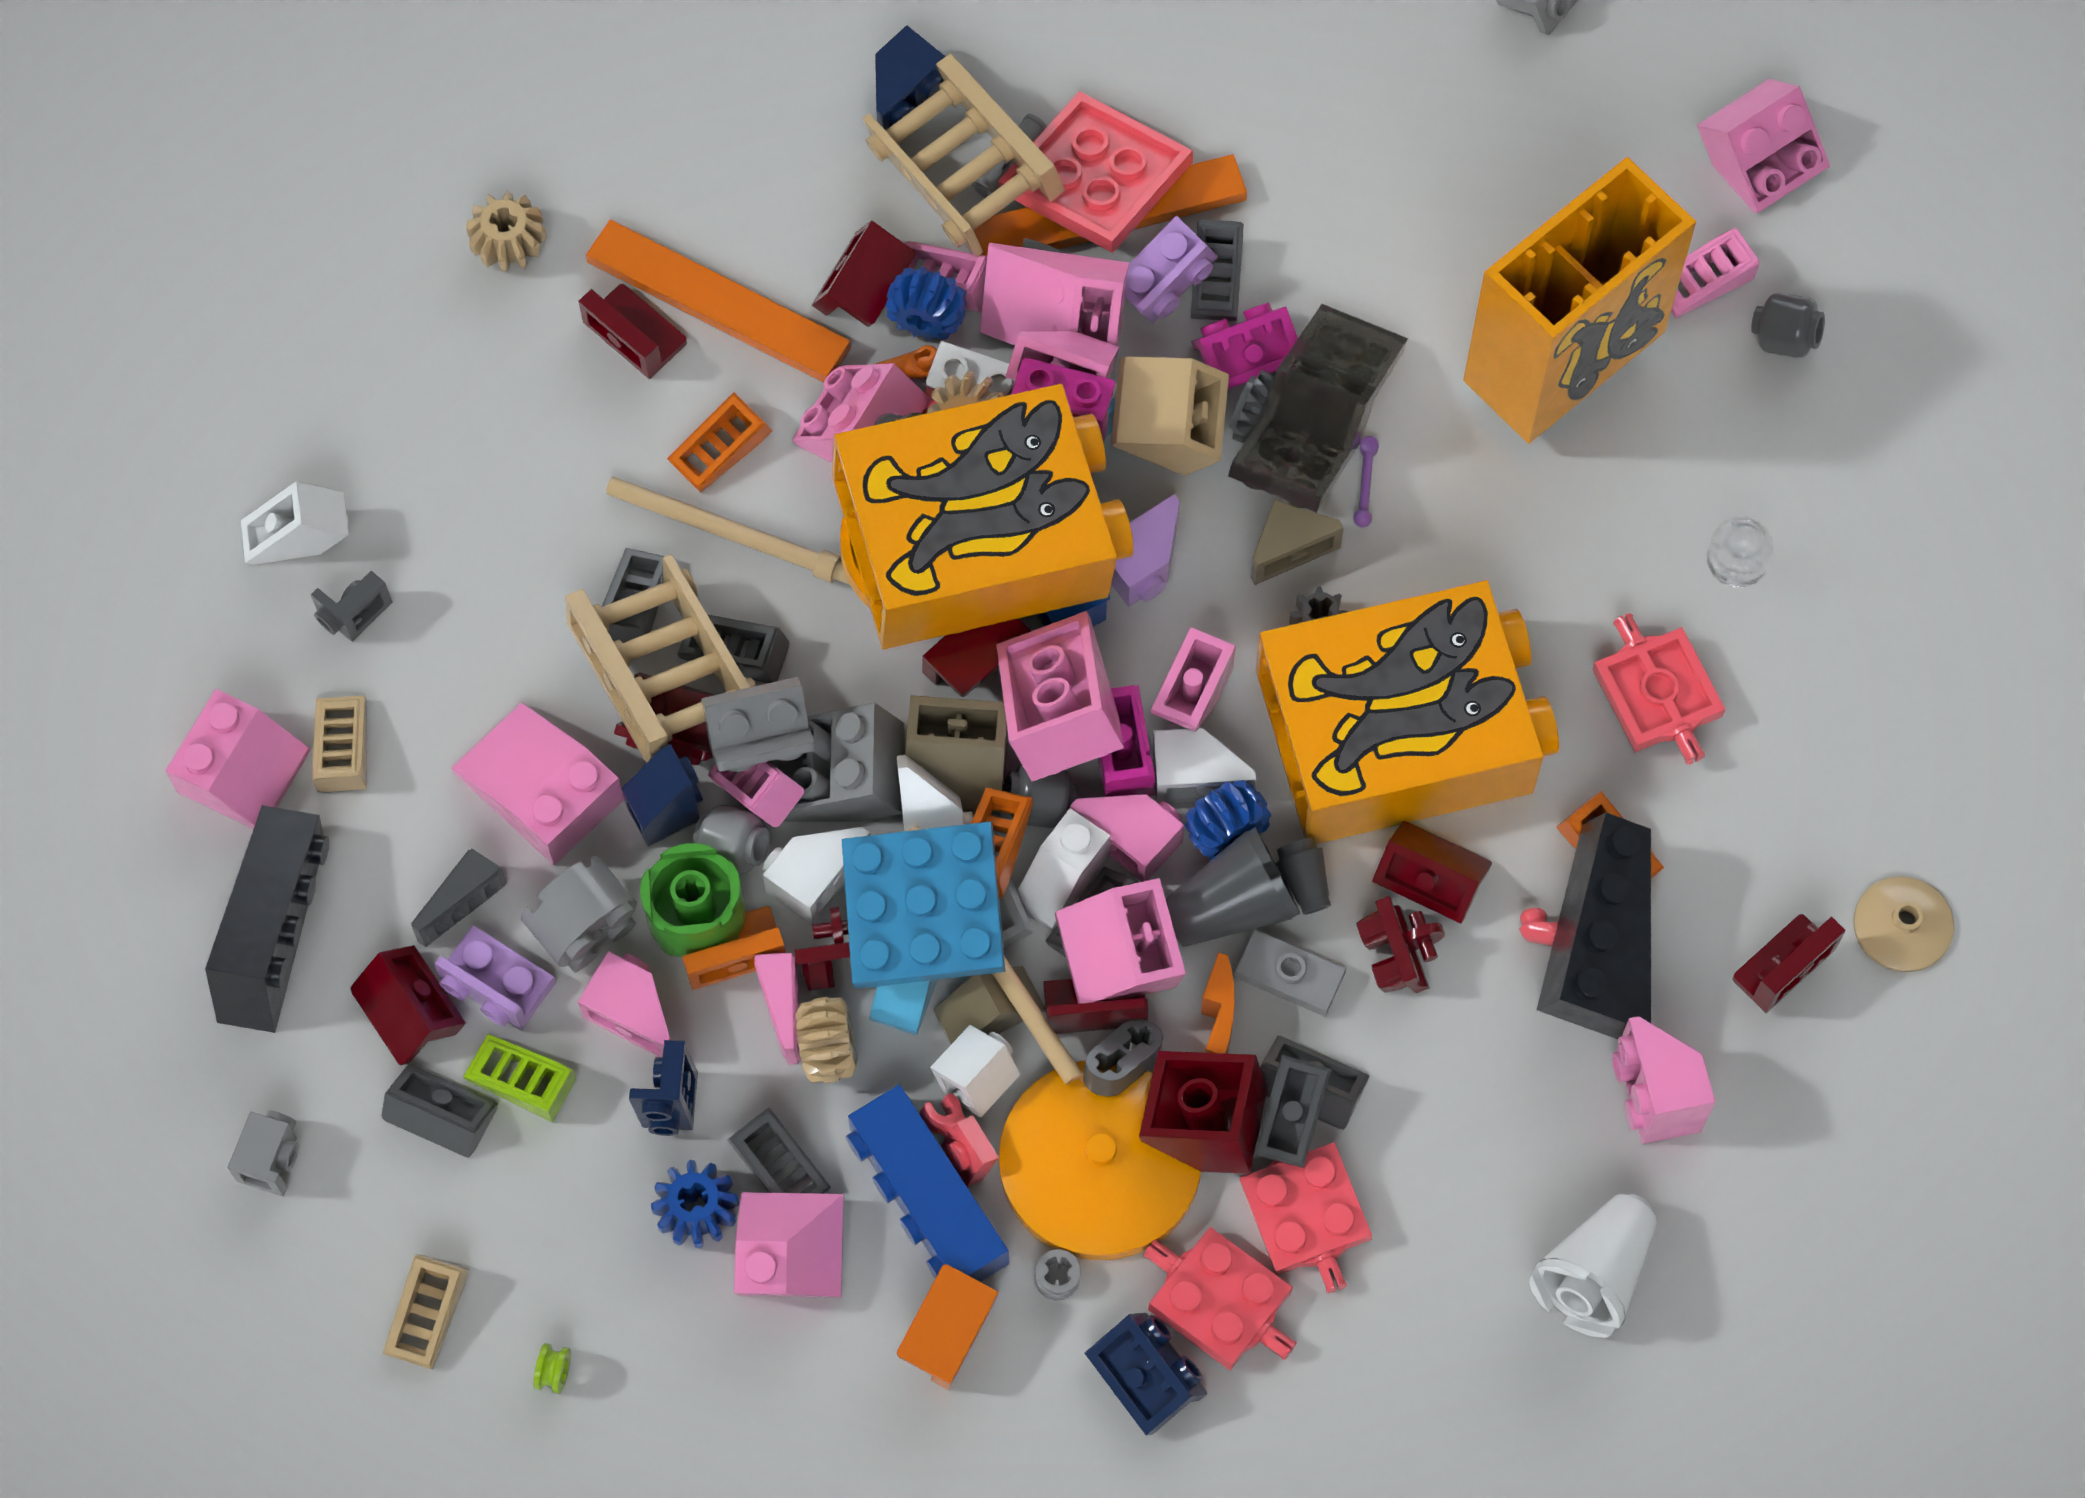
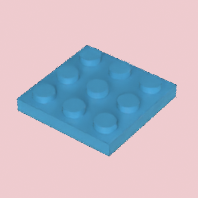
[841,821,1006,989]

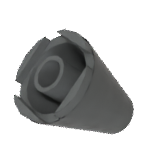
[1166,827,1300,947]

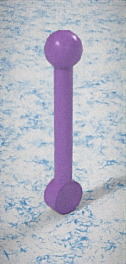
[1353,436,1379,528]

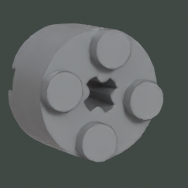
[521,856,637,973]

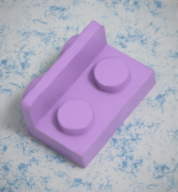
[1125,215,1218,324]
[434,925,556,1030]

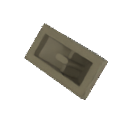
[1251,499,1344,585]
[934,966,1045,1044]

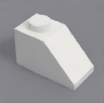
[241,481,349,565]
[1152,724,1256,803]
[897,755,973,831]
[1017,808,1110,931]
[762,827,870,924]

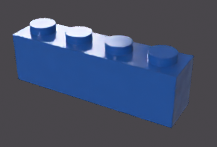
[846,1084,1009,1282]

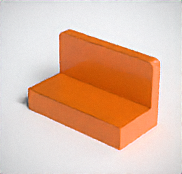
[682,906,786,990]
[897,1264,999,1390]

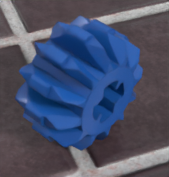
[886,266,967,341]
[1184,780,1271,860]
[651,1159,739,1249]

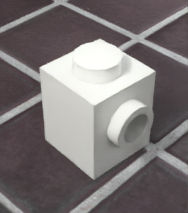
[930,1025,1020,1117]

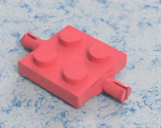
[1592,613,1726,765]
[1239,1142,1372,1293]
[1144,1227,1297,1371]

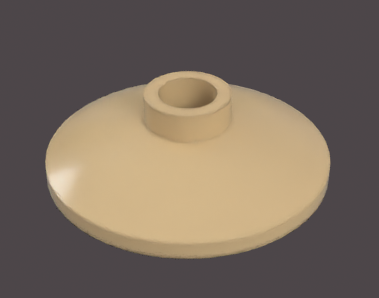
[1853,876,1954,972]

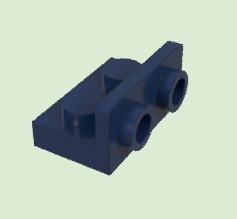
[629,1040,698,1136]
[1084,1312,1207,1436]

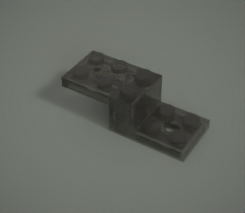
[1228,304,1408,513]

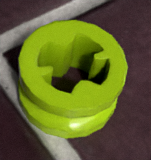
[533,1343,571,1394]

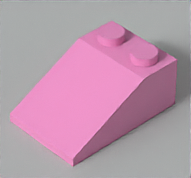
[996,611,1124,782]
[451,703,624,865]

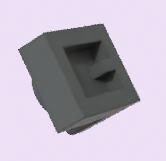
[311,571,393,642]

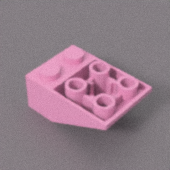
[980,243,1129,371]

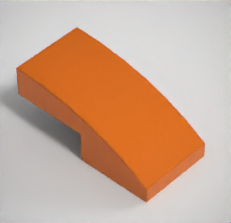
[1201,952,1235,1054]

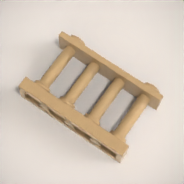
[862,53,1065,257]
[565,554,757,763]

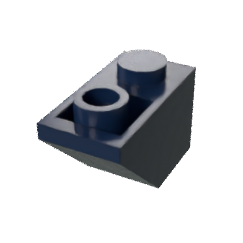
[875,25,946,130]
[621,744,703,847]

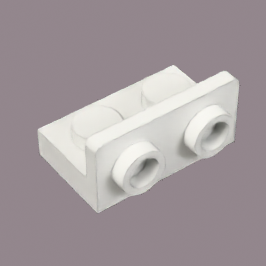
[926,341,1015,396]

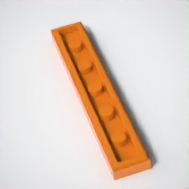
[974,154,1247,256]
[586,219,851,383]

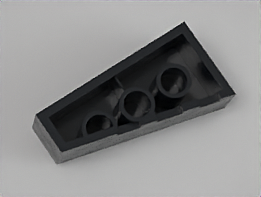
[205,805,329,1033]
[1536,812,1651,1039]

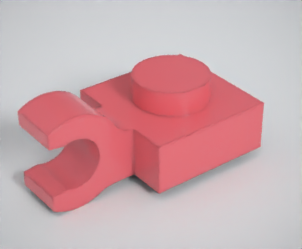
[919,1093,999,1187]

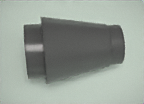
[1276,838,1331,915]

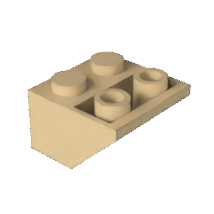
[1111,356,1229,476]

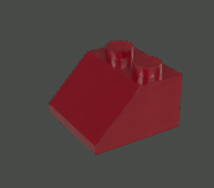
[1139,1051,1268,1174]

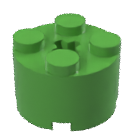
[640,843,746,957]

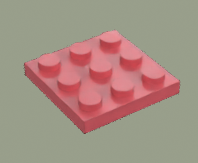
[998,91,1193,253]

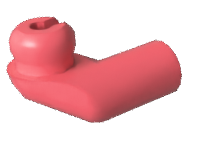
[1519,908,1558,946]

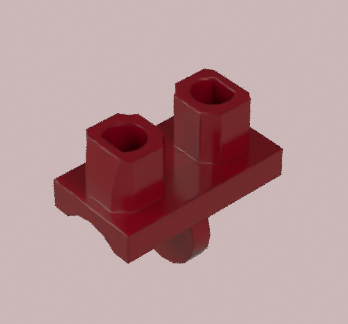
[1356,896,1445,994]
[794,906,850,991]

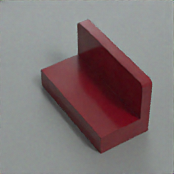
[811,220,916,327]
[578,284,687,379]
[922,618,1031,697]
[1372,821,1492,924]
[350,945,466,1065]
[1043,979,1148,1034]

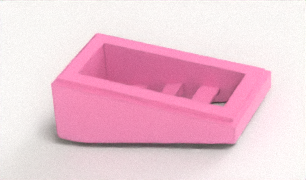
[1671,228,1759,319]
[906,241,987,312]
[708,761,804,828]
[754,953,800,1065]

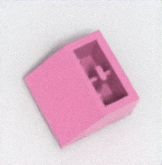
[1697,79,1830,213]
[792,363,930,462]
[1055,878,1186,1004]
[1612,1016,1716,1144]

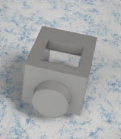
[227,1111,299,1197]

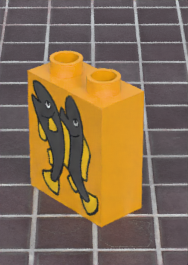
[1463,156,1697,444]
[831,384,1133,650]
[1256,580,1559,844]

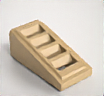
[313,696,367,792]
[383,1254,469,1369]

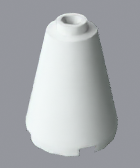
[1529,1194,1657,1338]

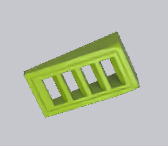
[463,1034,577,1122]

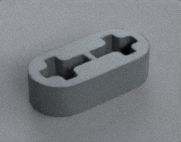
[1083,1019,1163,1097]

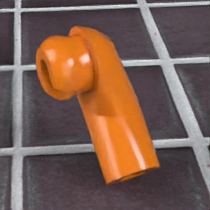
[876,345,937,379]

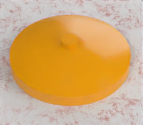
[999,1060,1201,1260]

